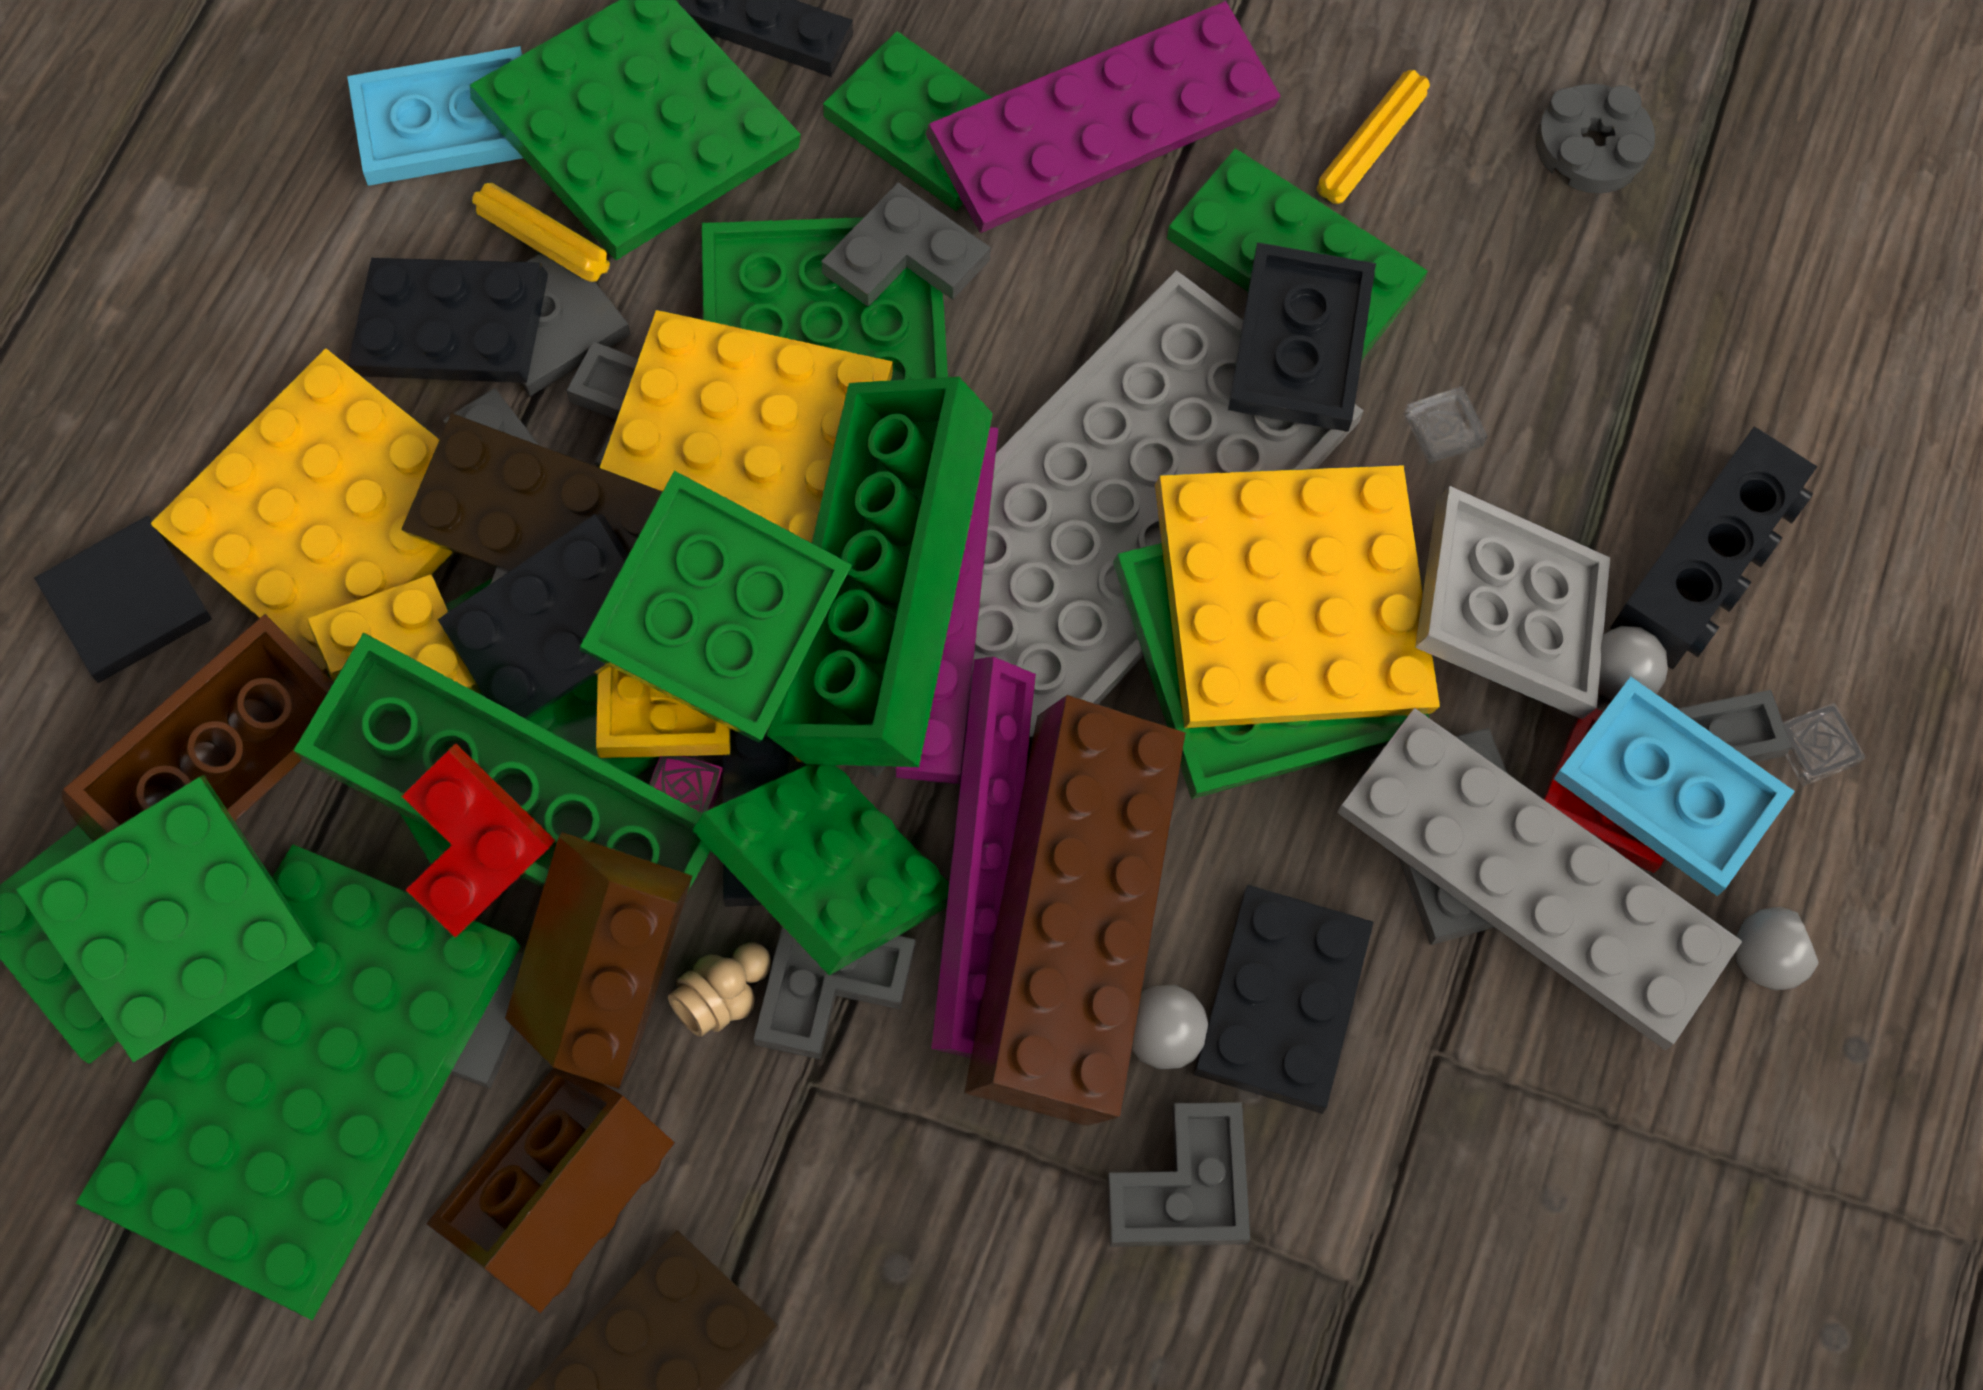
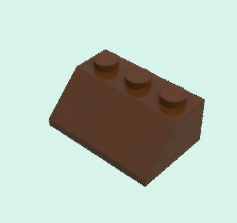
[505,832,693,1089]
[426,1068,675,1313]

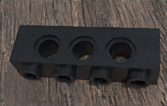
[1610,426,1818,670]

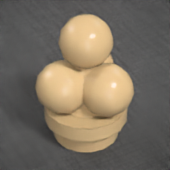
[668,942,772,1037]

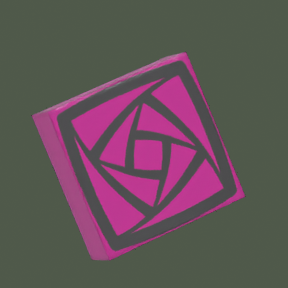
[649,756,723,813]

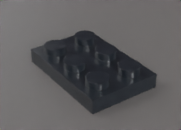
[1228,242,1376,432]
[347,258,548,383]
[438,514,629,720]
[1194,884,1374,1114]

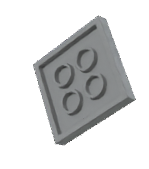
[1415,486,1610,719]

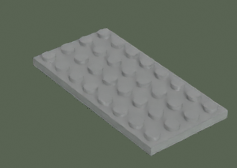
[971,270,1364,746]

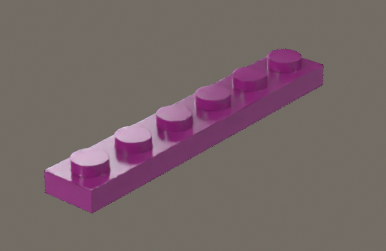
[896,427,998,784]
[931,656,1036,1058]

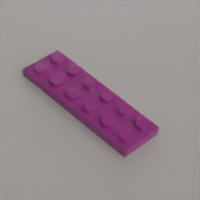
[925,1,1281,233]

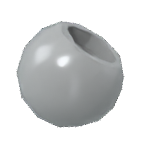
[1598,626,1668,701]
[1735,906,1819,991]
[1132,984,1208,1069]

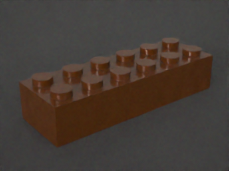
[964,695,1186,1126]

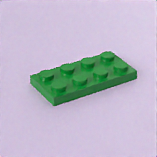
[1166,148,1428,360]

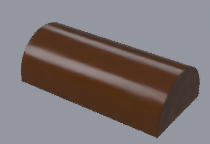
[61,614,334,842]

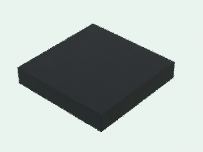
[34,515,212,683]

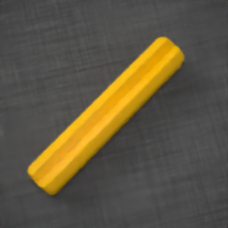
[1317,70,1430,204]
[472,183,610,282]

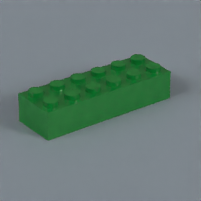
[767,376,993,767]
[293,632,711,894]

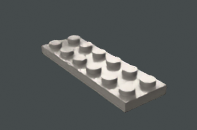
[1337,708,1742,1050]

